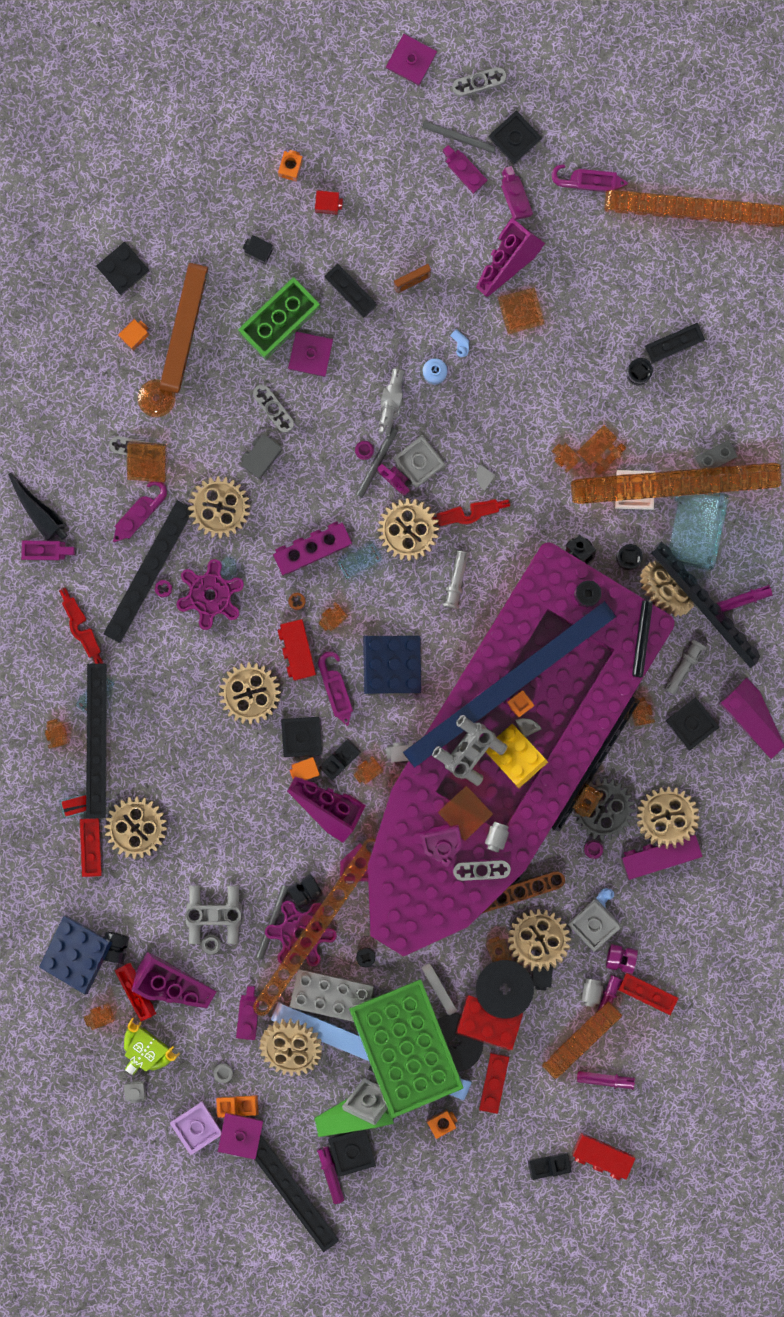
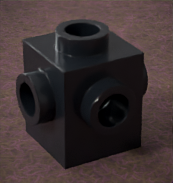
[566,535,596,564]

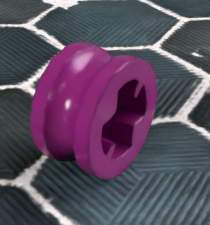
[155,580,172,598]

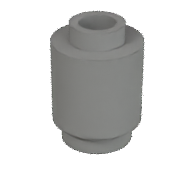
[485,822,509,852]
[581,979,603,1008]

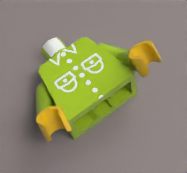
[123,1018,180,1075]

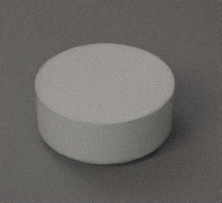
[214,1063,233,1083]

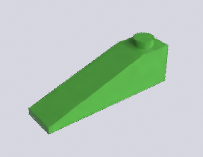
[315,1098,394,1137]

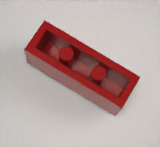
[278,619,316,681]
[572,1133,636,1180]

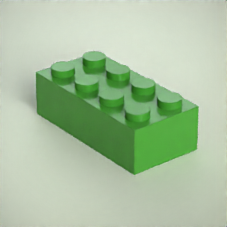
[238,277,321,361]

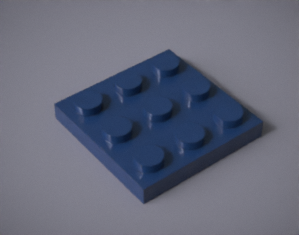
[363,636,421,694]
[39,916,112,994]

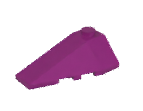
[476,218,545,297]
[718,677,784,759]
[287,777,366,843]
[132,951,217,1008]

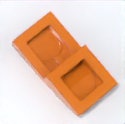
[216,1095,259,1118]

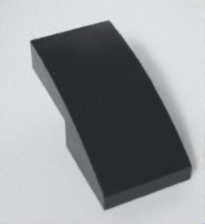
[319,739,361,781]
[527,1153,572,1180]

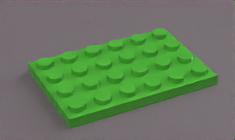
[349,979,463,1118]

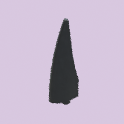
[8,473,68,541]

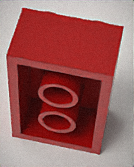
[455,995,524,1051]

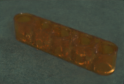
[541,1001,622,1080]

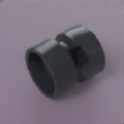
[626,358,653,386]
[616,544,643,571]
[574,580,601,607]
[288,874,323,909]
[104,931,130,964]

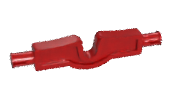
[433,499,510,527]
[59,588,104,664]

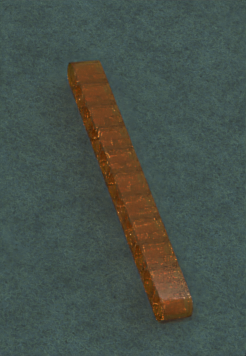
[604,190,784,227]
[571,463,782,504]
[253,837,376,1016]

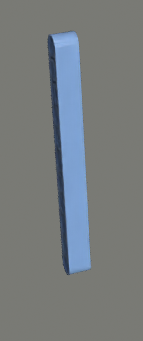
[271,1001,472,1100]

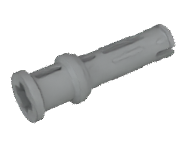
[442,550,469,610]
[664,639,707,696]

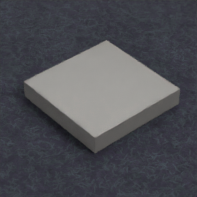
[392,435,446,488]
[568,898,622,952]
[342,1078,388,1125]

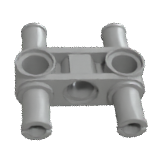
[378,369,405,436]
[432,715,507,786]
[185,885,242,944]

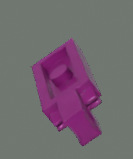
[443,145,488,194]
[501,166,533,220]
[21,541,76,561]
[236,985,259,1040]

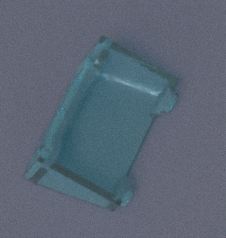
[668,487,729,572]

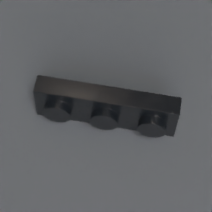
[324,264,378,318]
[644,323,705,364]

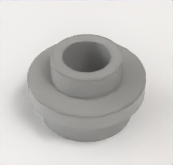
[202,935,221,954]

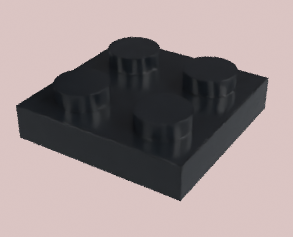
[488,110,542,165]
[96,242,150,295]
[665,697,719,751]
[281,717,322,757]
[328,1129,376,1177]

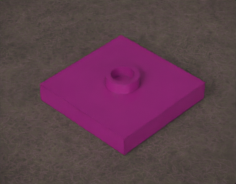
[386,34,437,86]
[288,332,333,377]
[217,1113,263,1160]

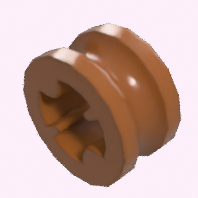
[288,593,306,610]

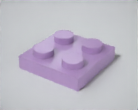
[170,1101,222,1156]

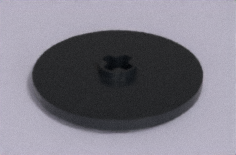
[476,960,534,1019]
[437,1014,484,1072]

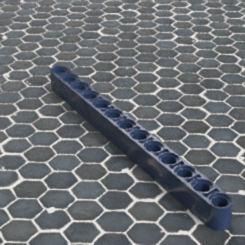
[403,601,617,768]

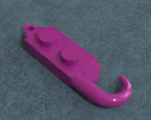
[551,164,628,193]
[113,480,167,543]
[318,651,353,726]

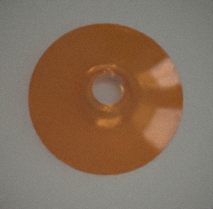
[137,379,176,417]

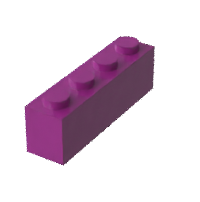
[621,834,703,880]

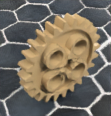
[188,476,250,539]
[378,498,440,561]
[640,560,694,617]
[219,662,281,725]
[637,787,699,849]
[104,796,167,859]
[508,909,571,972]
[259,1018,323,1076]

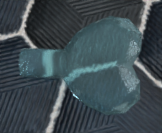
[220,557,237,580]

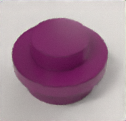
[355,441,374,460]
[584,840,603,859]

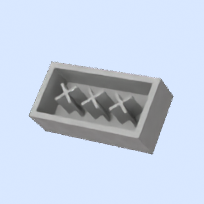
[290,968,374,1022]

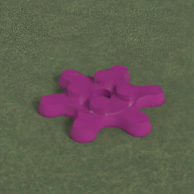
[176,559,244,630]
[265,900,337,967]

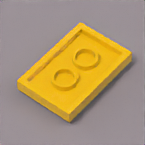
[486,724,548,788]

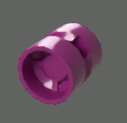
[606,944,638,974]

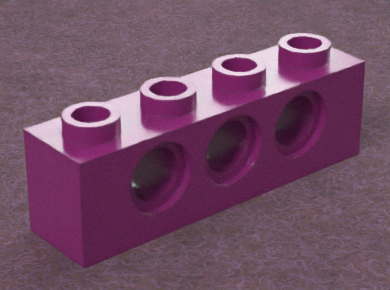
[273,521,352,576]

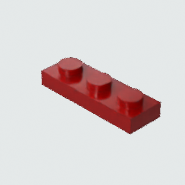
[80,818,102,877]
[114,963,157,1022]
[618,973,679,1016]
[479,1053,509,1114]

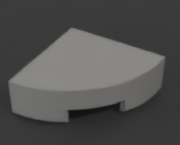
[476,465,495,491]
[515,718,541,737]

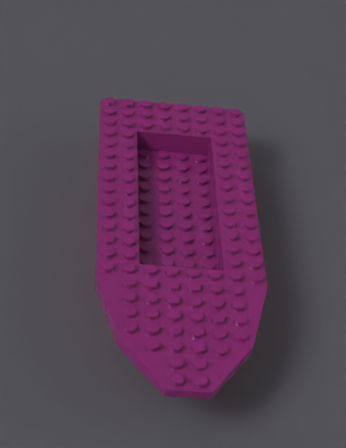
[368,542,675,956]

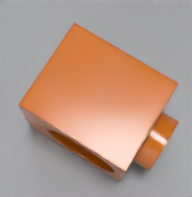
[278,150,303,182]
[118,319,149,351]
[506,690,535,718]
[290,757,320,780]
[427,1109,458,1139]

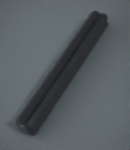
[632,600,653,678]

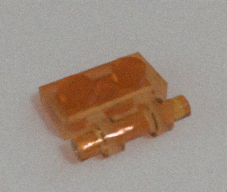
[576,425,626,475]

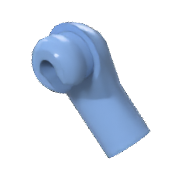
[450,329,469,357]
[596,888,614,908]

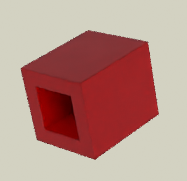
[315,190,343,215]

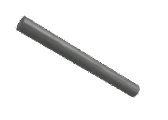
[422,121,496,153]
[356,428,398,498]
[256,885,289,960]

